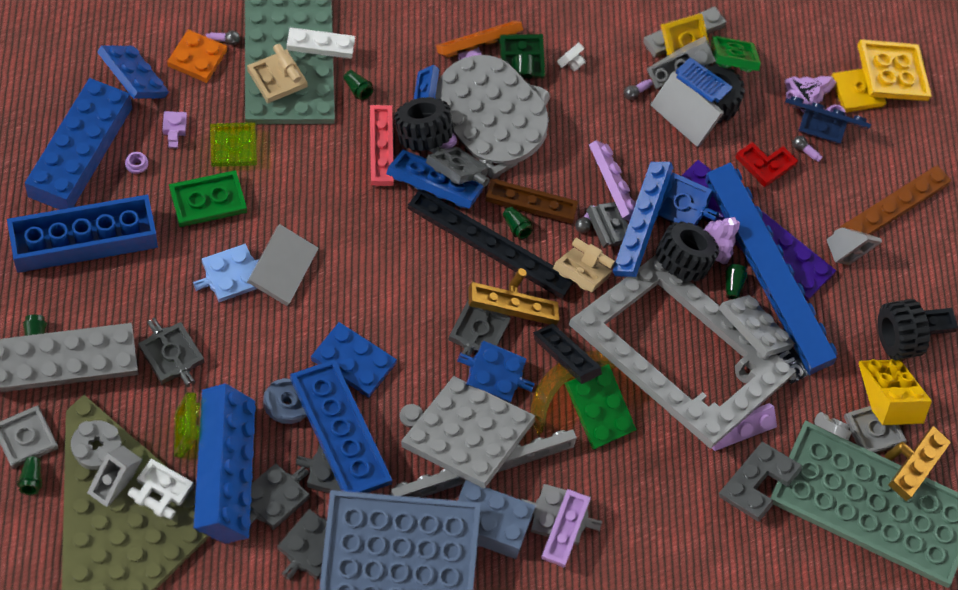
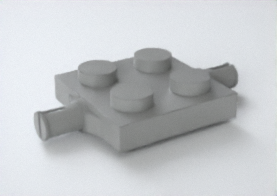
[522,484,602,545]

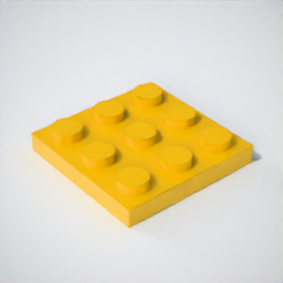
[857,40,932,101]

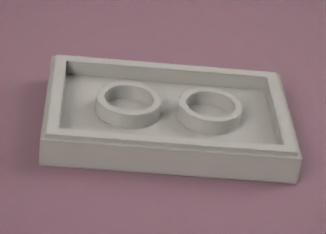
[650,71,724,147]
[247,224,319,306]

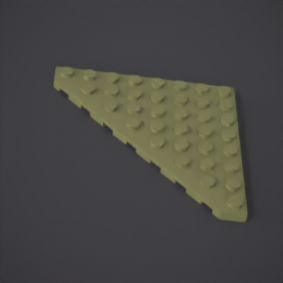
[62,395,210,590]

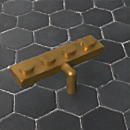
[469,268,559,325]
[885,426,951,501]

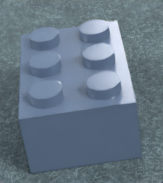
[458,480,535,559]

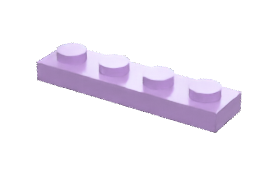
[589,140,636,221]

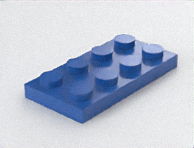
[386,149,484,209]

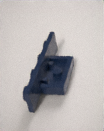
[784,96,871,144]

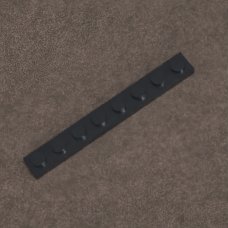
[408,190,574,300]

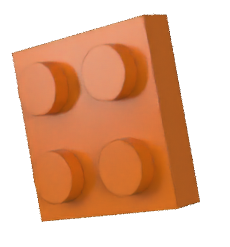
[167,29,227,83]

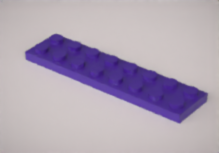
[681,160,836,302]

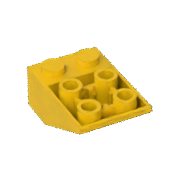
[858,359,932,425]

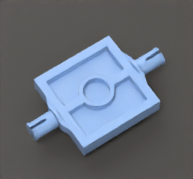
[193,243,259,302]

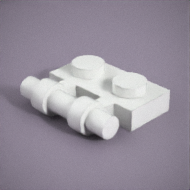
[128,459,194,520]

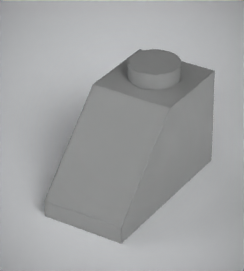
[826,228,882,265]
[87,445,142,507]

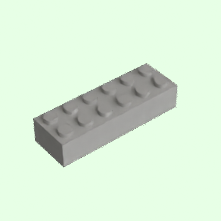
[0,323,138,392]

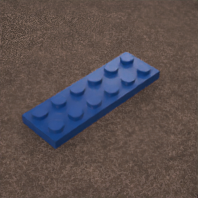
[290,359,392,493]

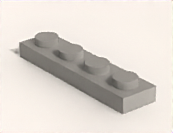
[643,7,726,58]

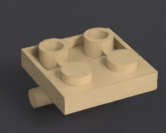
[247,44,307,104]
[553,237,615,292]

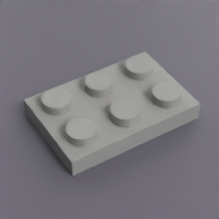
[718,295,795,358]

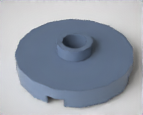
[263,378,307,424]

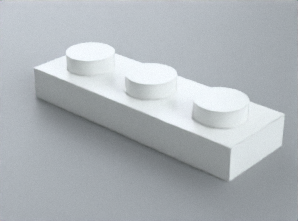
[287,27,355,59]

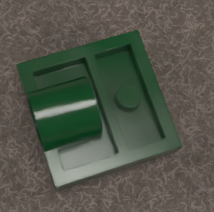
[499,34,545,79]

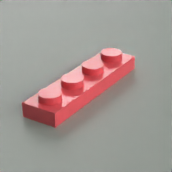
[370,105,394,186]

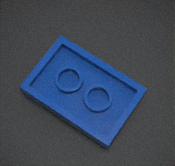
[97,45,169,99]
[311,322,397,398]

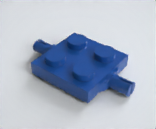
[657,173,719,226]
[457,341,535,403]

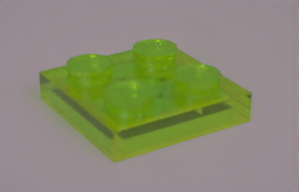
[210,122,257,167]
[174,392,200,458]

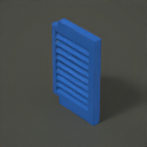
[675,57,733,103]

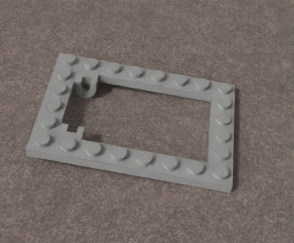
[569,255,796,449]

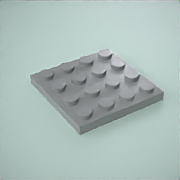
[401,376,535,489]

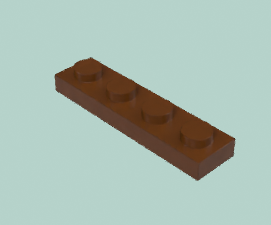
[485,178,579,224]

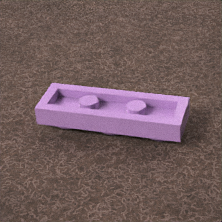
[712,403,777,451]
[541,489,590,568]

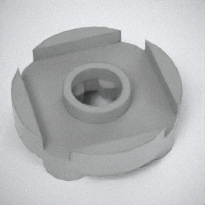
[71,420,122,470]

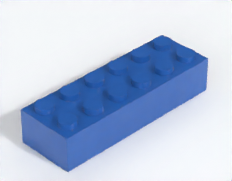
[25,78,132,210]
[7,194,158,273]
[194,383,256,544]

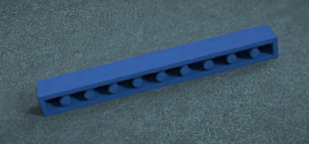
[705,162,837,375]

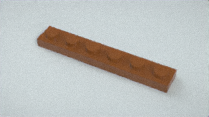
[839,165,952,235]

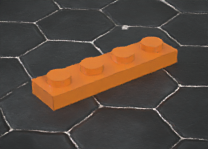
[436,21,523,57]

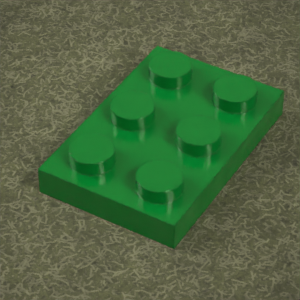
[711,35,761,72]
[169,170,247,227]
[565,364,636,449]

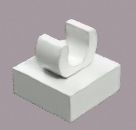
[557,42,585,71]

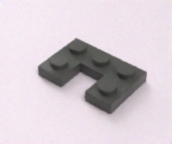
[719,441,802,522]

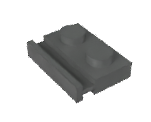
[586,202,628,248]

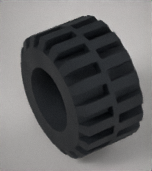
[704,64,745,124]
[395,97,454,151]
[655,221,719,281]
[878,299,930,360]

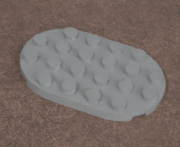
[435,55,549,165]

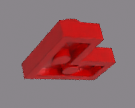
[735,142,798,188]

